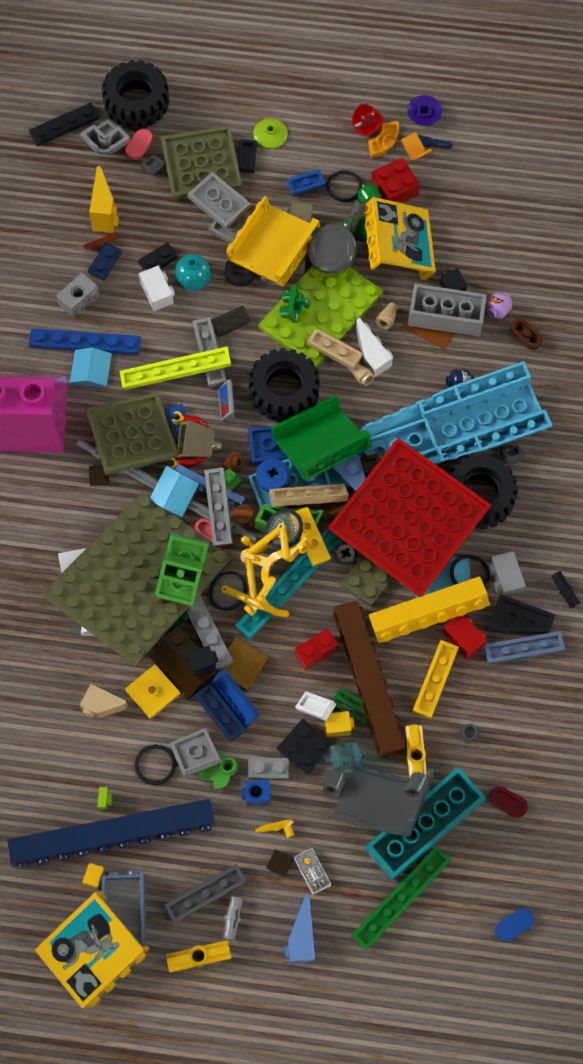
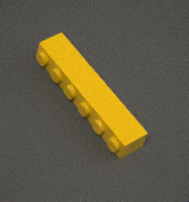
[369,576,490,643]

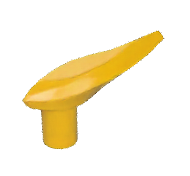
[255,820,295,838]

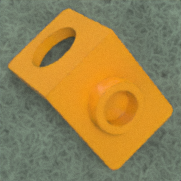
[401,132,432,161]

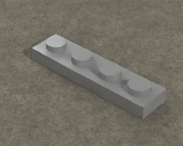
[192,317,227,388]
[204,467,233,547]
[186,596,233,671]

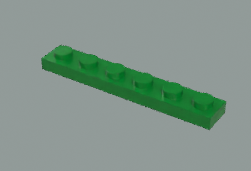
[351,846,451,951]

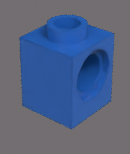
[241,780,271,806]

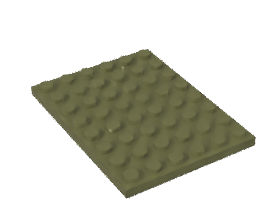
[42,492,232,666]

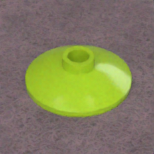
[253,118,288,149]

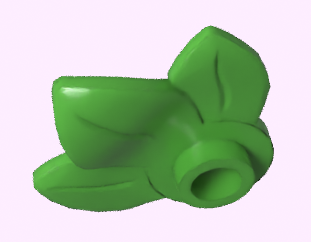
[198,751,238,789]

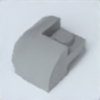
[80,119,130,155]

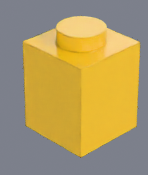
[325,711,354,738]

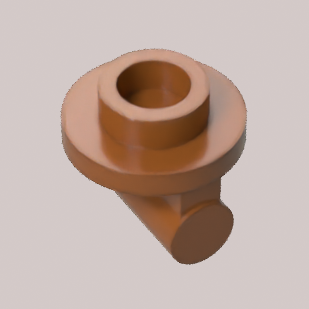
[221,450,243,471]
[233,504,253,523]

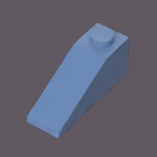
[284,896,315,964]

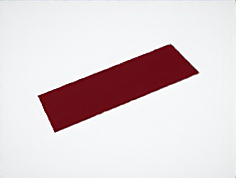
[83,233,119,250]

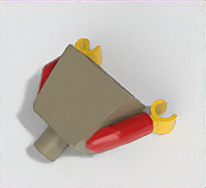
[168,411,222,469]

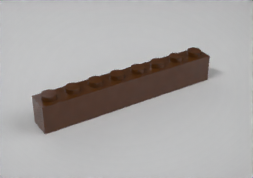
[332,601,406,759]

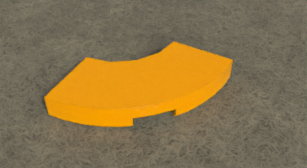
[368,121,399,159]

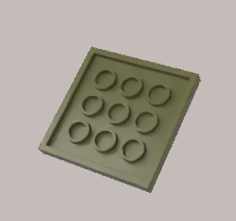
[161,126,242,200]
[85,393,179,475]

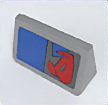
[218,379,235,422]

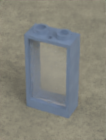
[102,871,146,947]

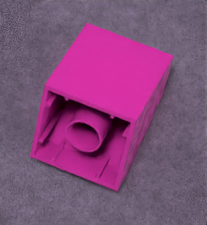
[0,374,68,453]

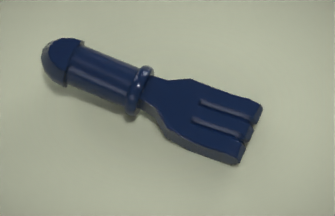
[418,135,453,149]

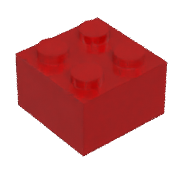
[371,158,420,203]

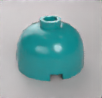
[175,254,211,291]

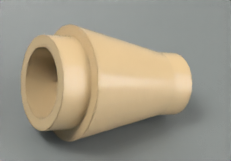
[376,303,398,330]
[348,363,375,386]

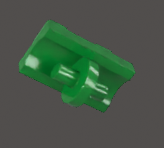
[279,285,311,323]

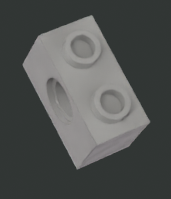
[56,273,99,318]

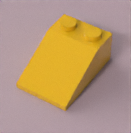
[89,166,119,233]

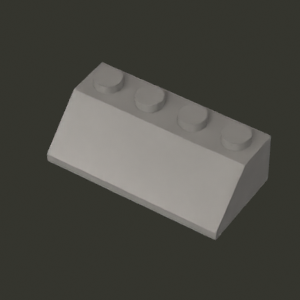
[408,284,487,337]

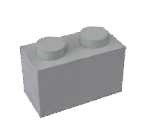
[488,551,526,597]

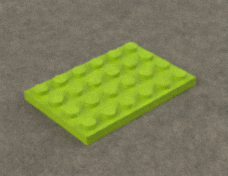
[258,265,383,367]

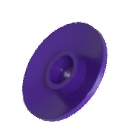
[407,95,442,126]

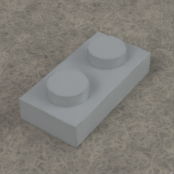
[248,758,289,780]

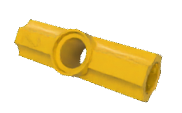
[404,725,427,778]
[166,940,231,973]

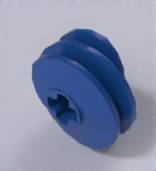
[256,459,291,492]

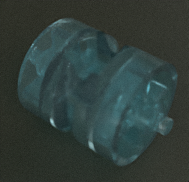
[325,741,366,771]

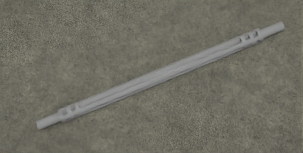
[77,439,258,542]

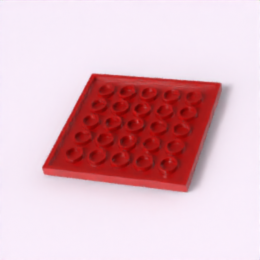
[328,438,491,597]

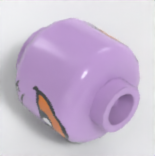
[485,292,512,319]

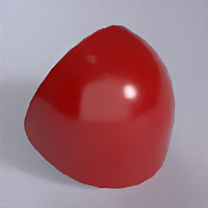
[352,104,384,136]

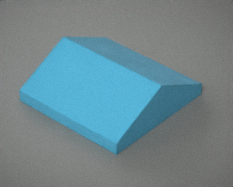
[70,347,112,388]
[150,466,200,517]

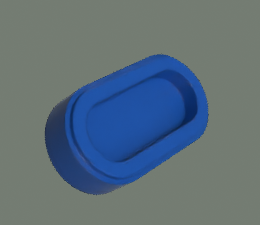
[495,908,534,942]

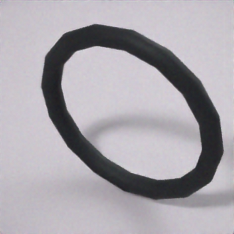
[326,170,362,202]
[450,554,489,586]
[134,744,176,785]

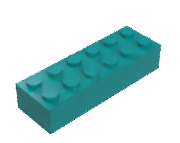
[365,767,486,882]

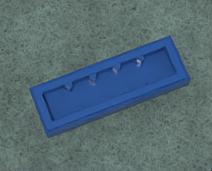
[210,669,260,728]

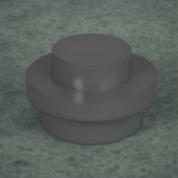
[459,724,479,744]

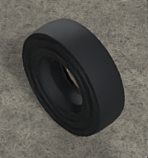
[224,259,256,287]

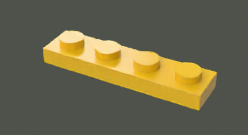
[412,640,459,720]

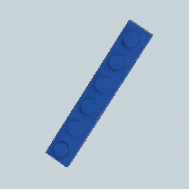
[29,328,141,355]

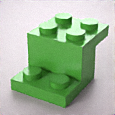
[155,533,209,606]

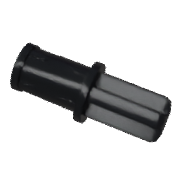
[551,571,581,609]

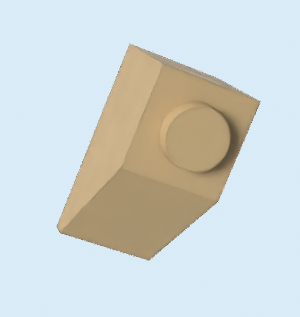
[80,684,128,718]

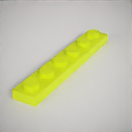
[120,346,232,390]

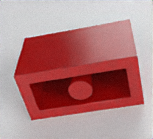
[442,615,487,660]
[294,628,339,671]

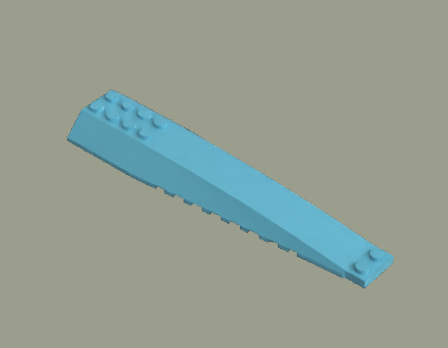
[248,361,553,509]

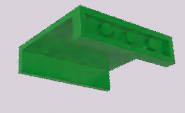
[271,395,372,481]

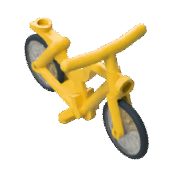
[210,509,310,618]

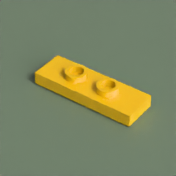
[289,507,331,567]

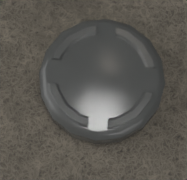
[307,224,358,274]

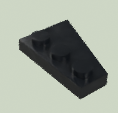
[487,594,556,634]

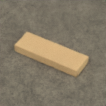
[306,328,363,370]

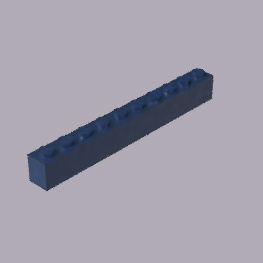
[7,799,215,869]

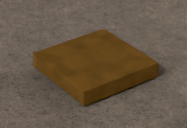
[217,638,269,692]

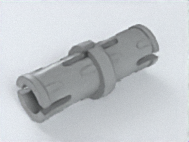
[222,896,243,941]

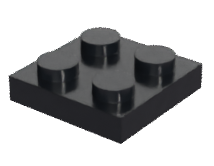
[277,718,333,775]

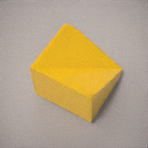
[82,863,106,890]

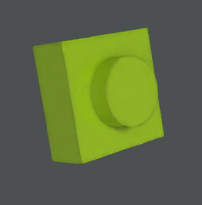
[97,787,112,811]

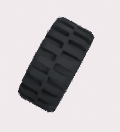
[102,60,169,129]
[249,348,320,422]
[448,453,518,530]

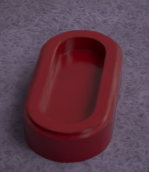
[489,786,528,818]

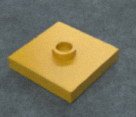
[125,664,181,720]

